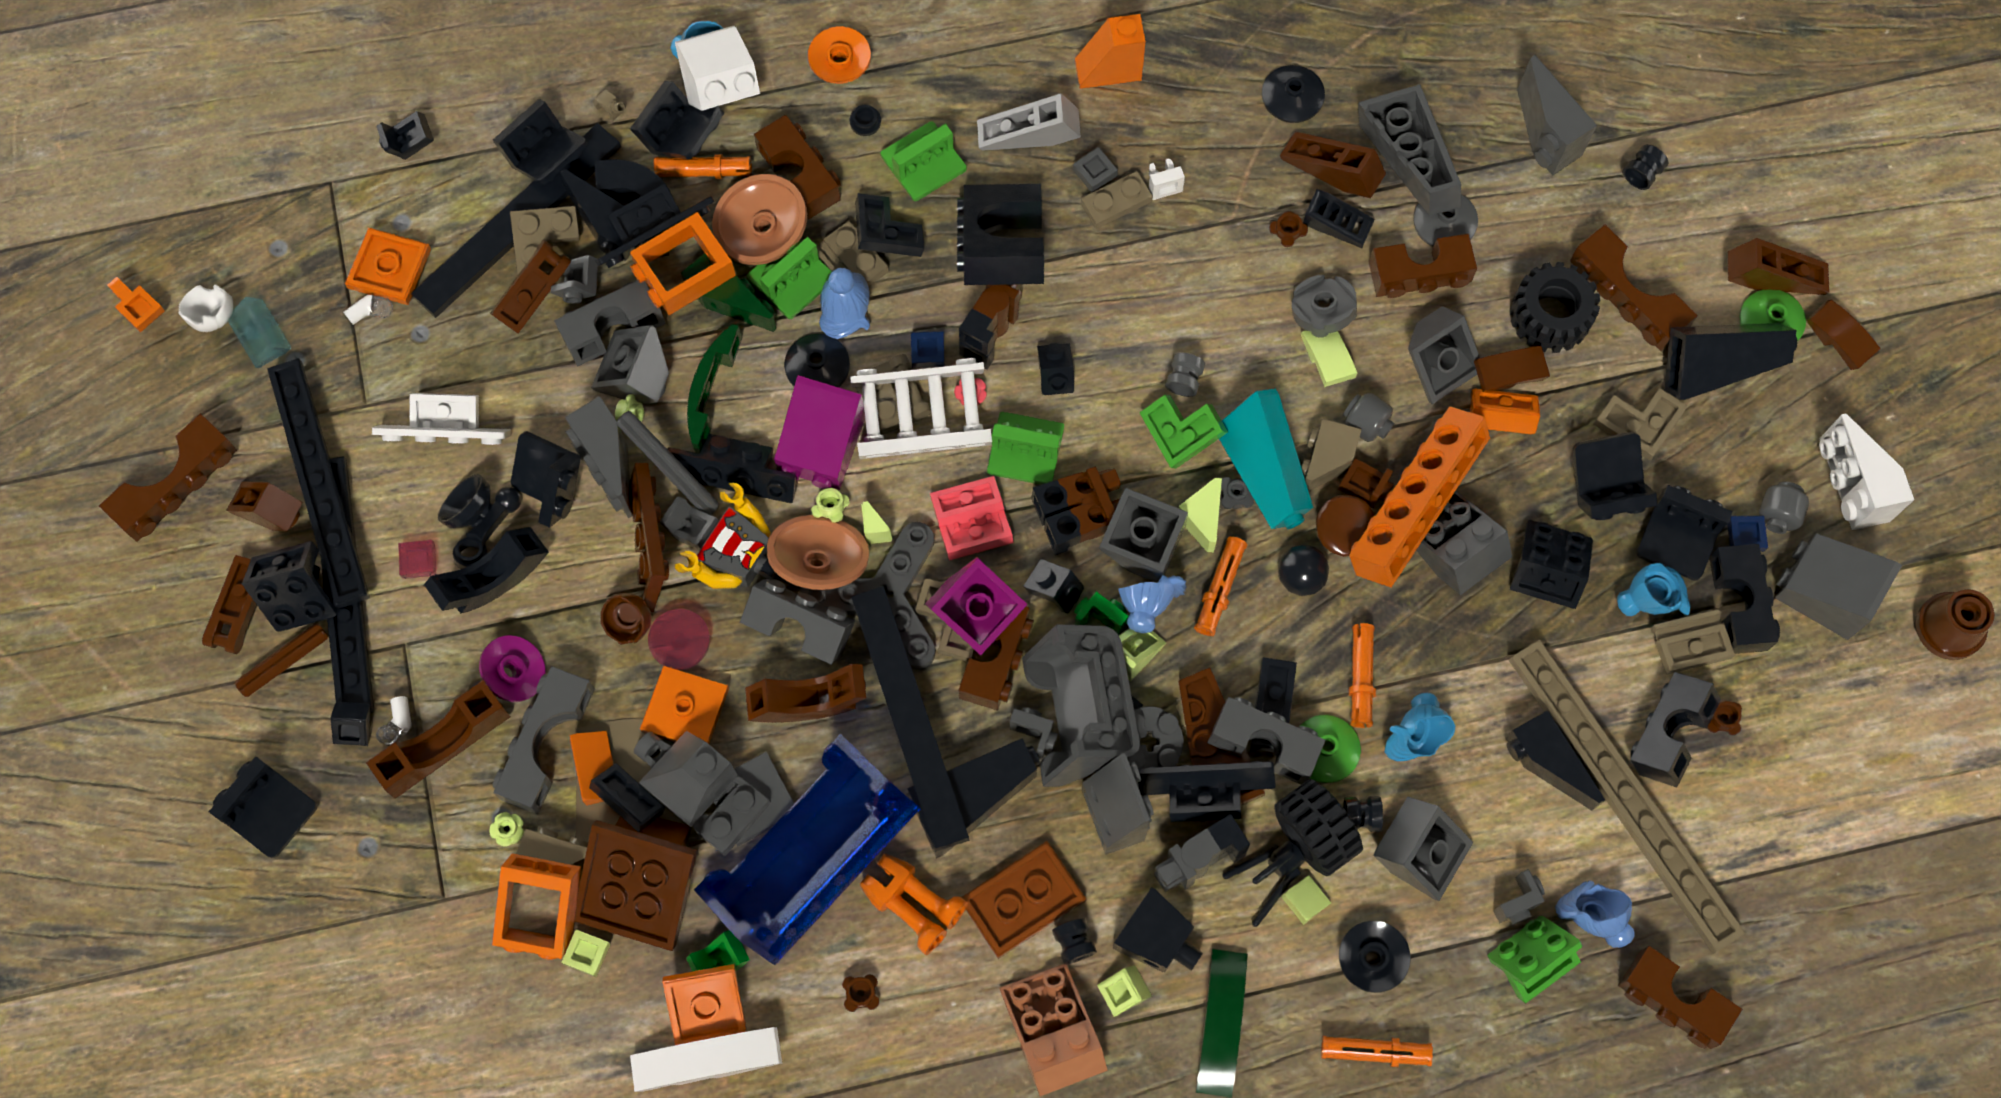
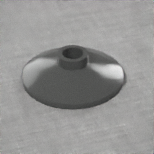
[1413,194,1478,247]

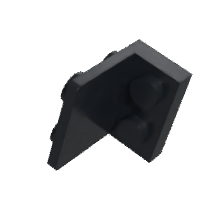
[1510,520,1593,609]
[242,541,338,632]

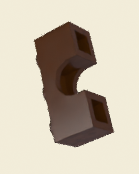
[754,115,841,220]
[1368,234,1477,298]
[958,606,1034,711]
[1618,946,1743,1049]

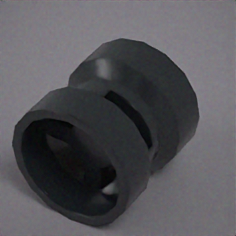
[1623,144,1669,190]
[1343,796,1383,832]
[1052,918,1097,965]

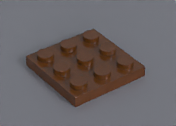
[574,820,697,951]

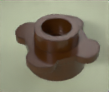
[1269,211,1308,247]
[1707,701,1742,735]
[842,974,879,1012]

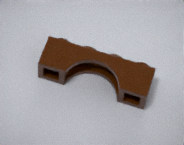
[1570,225,1698,352]
[99,413,237,542]
[366,680,511,799]

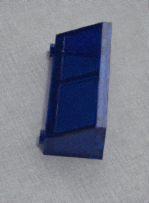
[694,734,920,965]

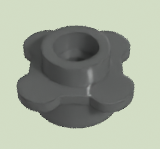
[1221,477,1254,509]

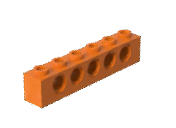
[1349,406,1490,588]

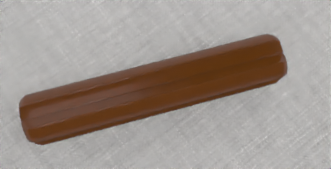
[235,623,328,697]

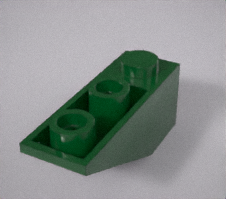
[681,254,776,332]

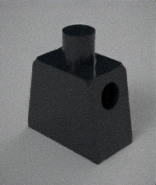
[1113,887,1203,972]

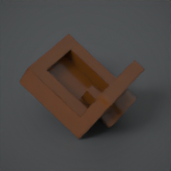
[1338,458,1394,508]

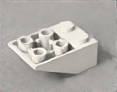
[1819,414,1914,530]

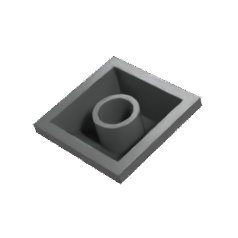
[1408,306,1480,404]
[591,325,669,404]
[639,731,738,827]

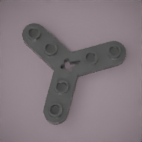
[800,522,935,670]

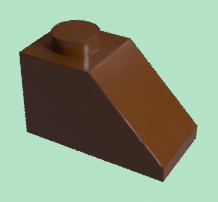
[226,481,303,532]

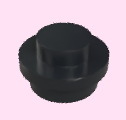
[849,105,881,136]

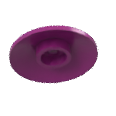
[479,635,546,702]

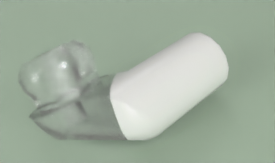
[343,295,393,325]
[376,696,412,746]

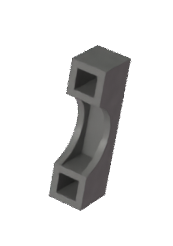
[493,666,595,815]

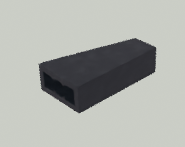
[1664,323,1798,400]
[907,738,1040,859]

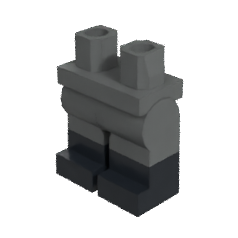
[1154,814,1250,893]

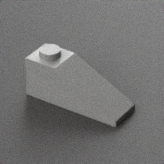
[977,93,1081,151]

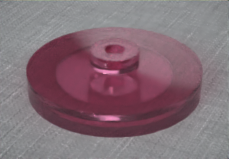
[648,609,710,670]

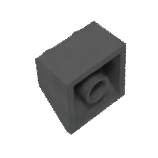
[1099,488,1188,583]
[1373,797,1473,901]

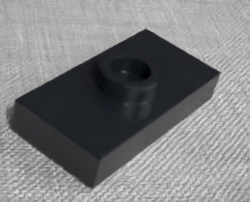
[589,763,665,832]

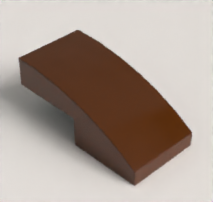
[1806,299,1881,370]
[1474,346,1550,392]

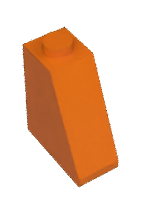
[1075,14,1146,89]

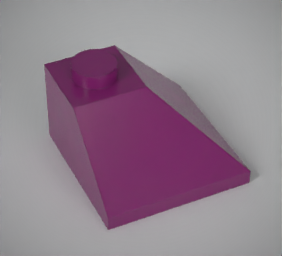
[925,557,1027,655]

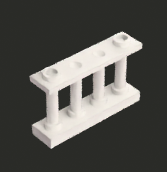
[850,358,992,459]

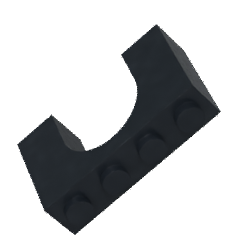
[957,184,1044,285]

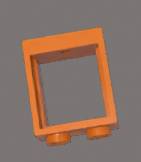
[630,212,736,316]
[492,853,581,960]

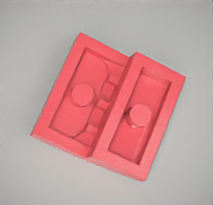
[930,476,1014,561]

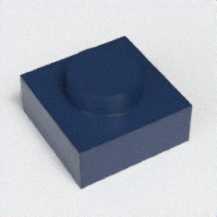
[911,331,945,368]
[1727,516,1768,552]

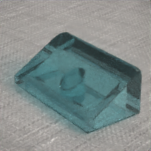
[228,297,291,368]

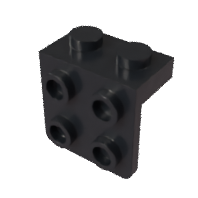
[630,81,724,159]
[493,99,588,184]
[511,431,581,528]
[1573,432,1657,520]
[1637,485,1733,581]
[208,756,317,858]

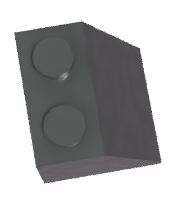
[1775,533,1902,640]

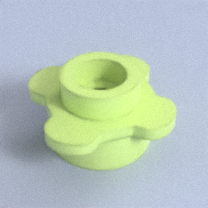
[615,394,644,422]
[811,488,850,523]

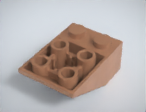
[999,964,1108,1096]

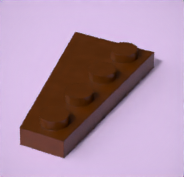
[630,463,669,612]
[1179,667,1265,822]

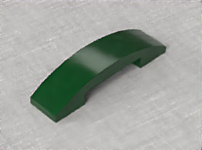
[687,324,742,453]
[1195,949,1248,1098]

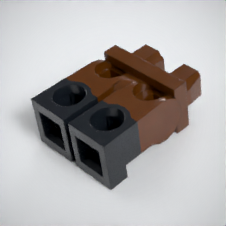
[959,284,1022,370]
[1031,466,1121,556]

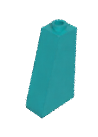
[1219,388,1313,530]

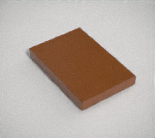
[962,841,1086,959]

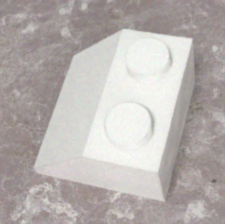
[675,26,760,111]

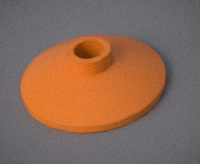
[808,26,871,84]

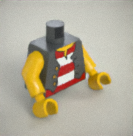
[675,483,778,589]

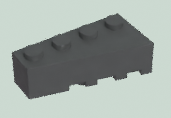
[1358,84,1461,216]

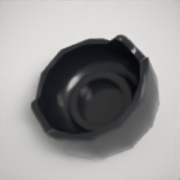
[1278,544,1329,596]

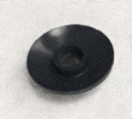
[1262,65,1325,123]
[784,334,850,387]
[1339,921,1411,993]

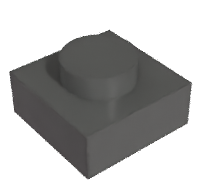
[1073,147,1118,193]

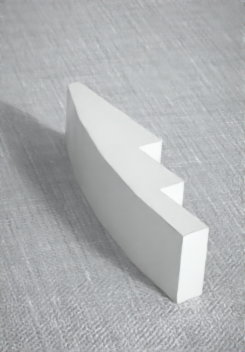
[630,1027,782,1092]

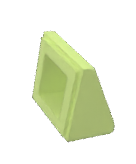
[861,501,892,544]
[1281,875,1331,925]
[1097,965,1151,1017]

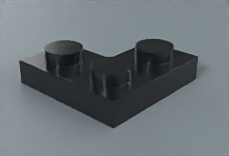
[855,193,924,257]

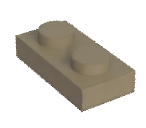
[1081,171,1153,229]

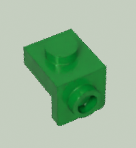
[1074,591,1129,635]
[686,929,750,972]

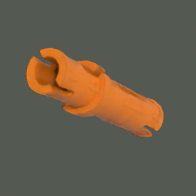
[654,154,752,180]
[1194,536,1248,636]
[1348,623,1376,728]
[1321,1036,1433,1067]

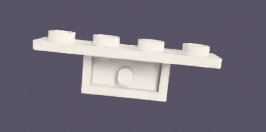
[372,393,511,445]

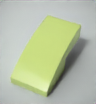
[1301,330,1357,387]

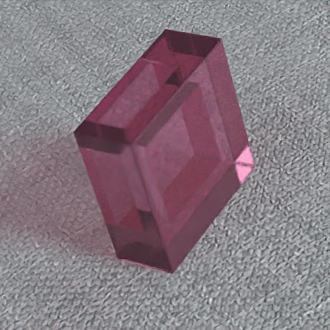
[398,540,436,579]

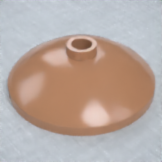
[712,174,807,265]
[767,515,869,590]

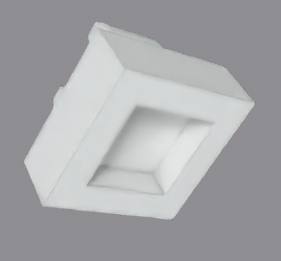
[1148,159,1185,200]

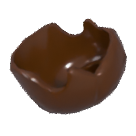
[600,593,651,645]

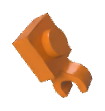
[107,277,165,333]

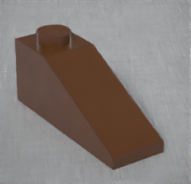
[1280,131,1386,198]
[1728,238,1829,295]

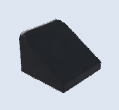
[330,702,370,746]

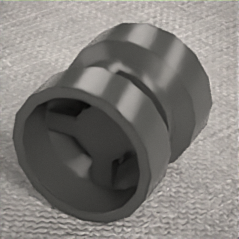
[1165,352,1205,397]

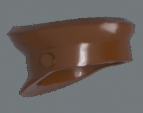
[1316,495,1374,557]

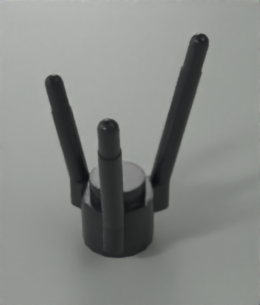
[1223,840,1305,927]

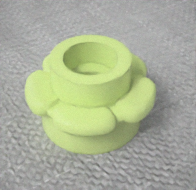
[489,812,524,846]

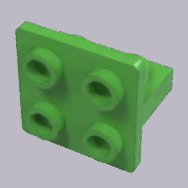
[881,121,967,202]
[747,237,832,319]
[987,412,1064,485]
[1487,916,1582,1004]

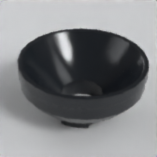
[438,474,492,529]

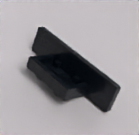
[595,184,715,268]
[664,434,796,503]
[1138,761,1276,822]

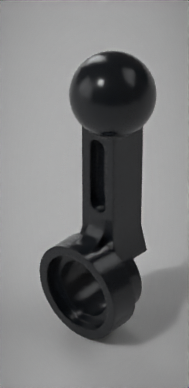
[453,487,522,569]

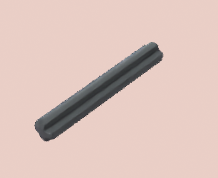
[617,411,719,515]

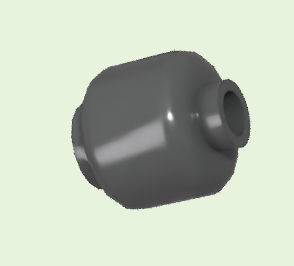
[1343,393,1395,442]
[1759,481,1809,534]

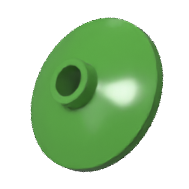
[1739,290,1806,341]
[1300,715,1361,783]

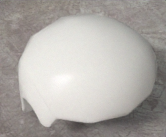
[178,284,233,332]

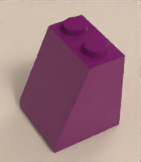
[774,375,865,490]

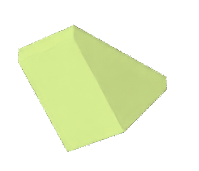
[1178,478,1222,553]
[1119,628,1166,681]

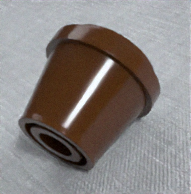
[1916,589,1995,660]

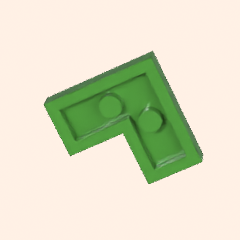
[1140,394,1228,469]

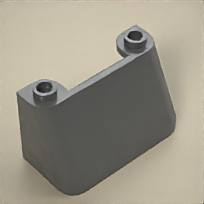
[1022,624,1140,787]

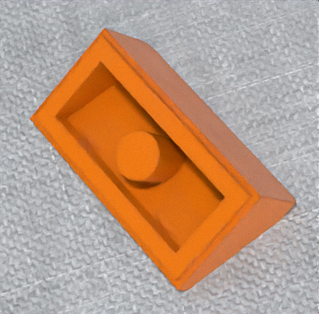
[1470,388,1540,435]
[570,731,614,806]

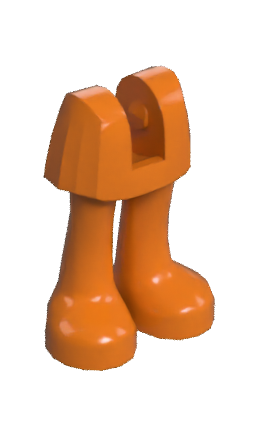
[859,853,968,955]

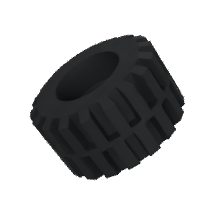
[1510,262,1600,353]
[1274,779,1363,876]

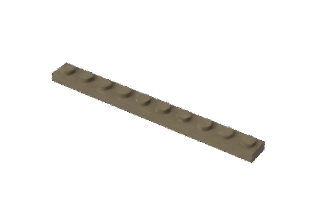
[1509,640,1746,954]

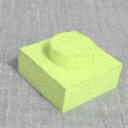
[561,930,610,977]

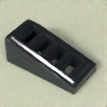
[1303,189,1375,248]

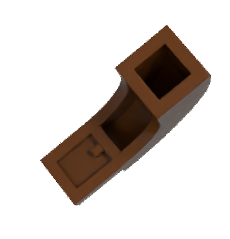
[745,664,866,723]

